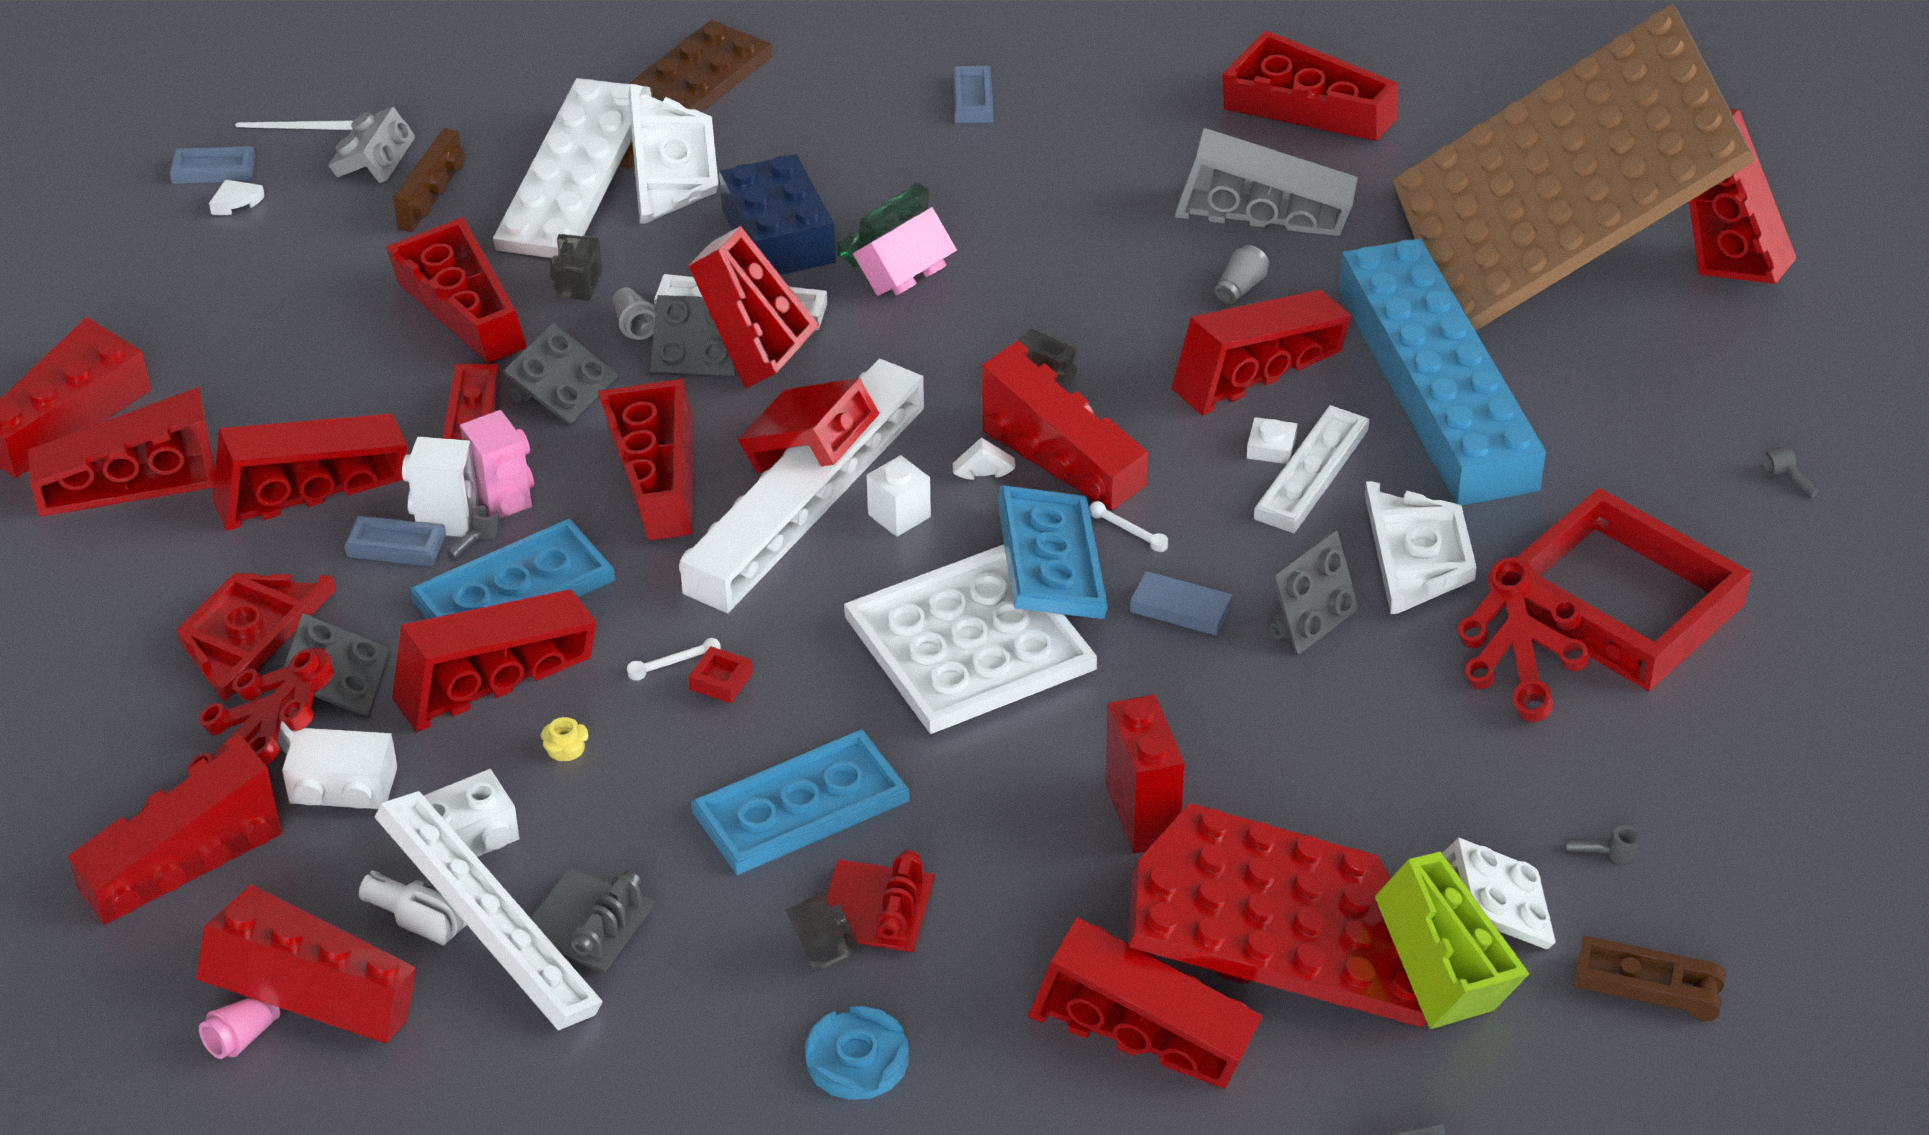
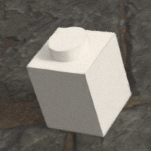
[867,455,931,537]

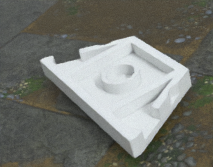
[628,84,718,224]
[1365,481,1477,614]

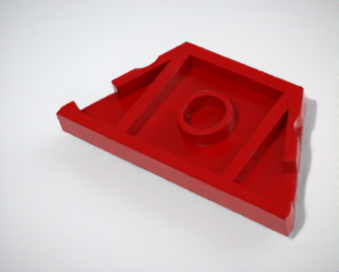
[176,573,336,702]

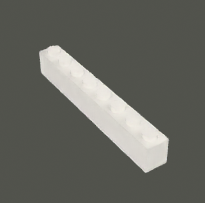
[679,358,924,614]

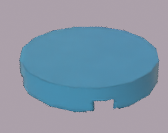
[805,1006,909,1100]

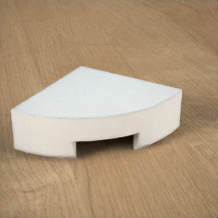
[209,180,265,215]
[952,437,1015,480]

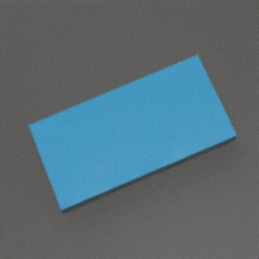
[997,485,1108,619]
[409,518,615,619]
[691,729,910,875]

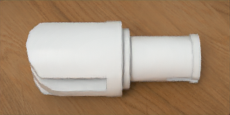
[359,870,467,946]

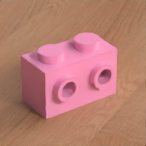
[853,207,957,297]
[460,410,534,519]

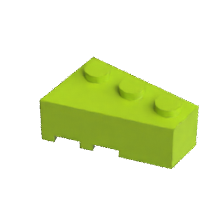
[1375,851,1529,1030]

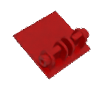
[815,850,935,953]

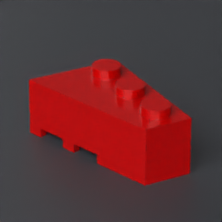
[688,226,819,389]

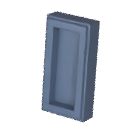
[952,66,994,123]
[169,146,256,184]
[344,516,446,567]
[1130,571,1233,636]

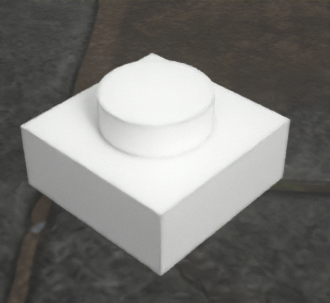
[1247,417,1298,464]

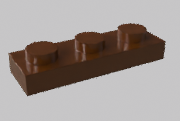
[393,128,465,232]

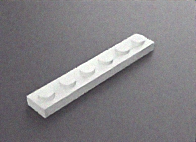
[375,791,603,1030]

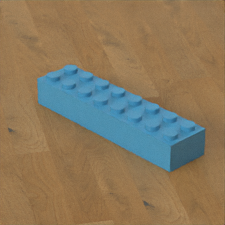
[1338,238,1546,506]

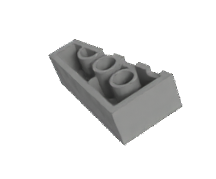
[1174,128,1358,236]

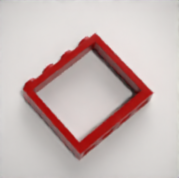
[1504,488,1751,691]

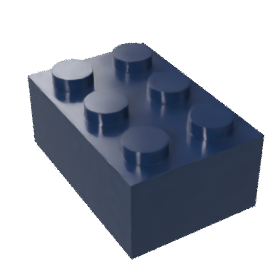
[719,154,836,275]

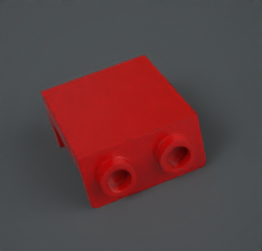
[737,378,880,473]

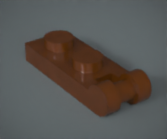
[1573,935,1726,1021]

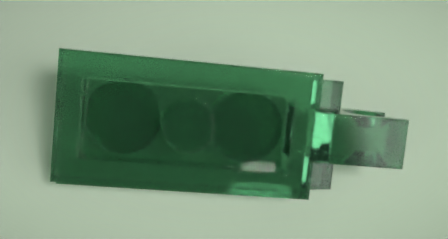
[838,183,929,267]

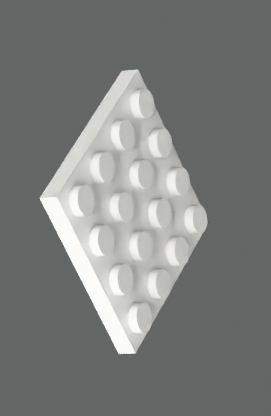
[844,544,1097,734]

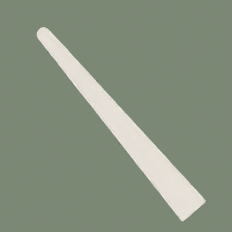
[235,121,353,130]

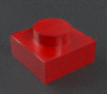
[688,646,753,703]

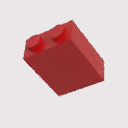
[1105,694,1185,854]

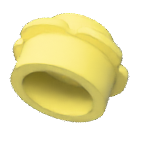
[541,717,588,761]

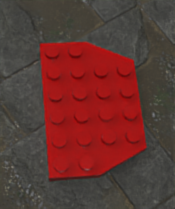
[1128,803,1426,1028]

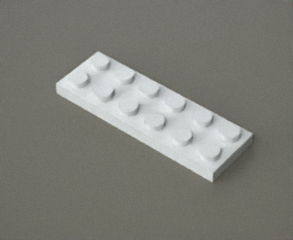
[493,78,652,261]

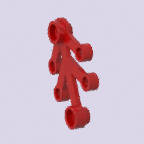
[1458,557,1589,722]
[187,647,334,777]

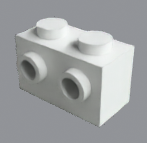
[402,437,480,537]
[282,728,398,809]
[424,769,520,857]

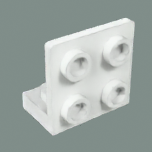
[1442,837,1555,949]

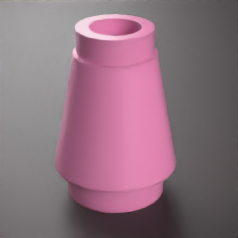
[199,998,280,1059]

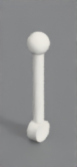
[1089,501,1168,552]
[627,638,721,681]

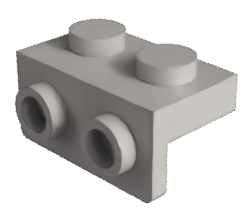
[328,106,415,183]

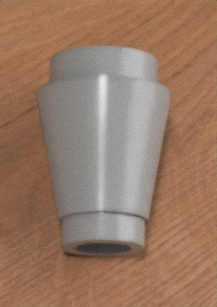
[1214,245,1269,305]
[612,287,656,340]

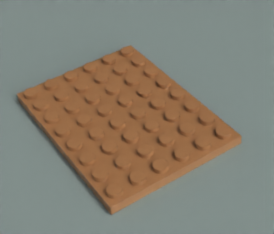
[1392,3,1756,331]

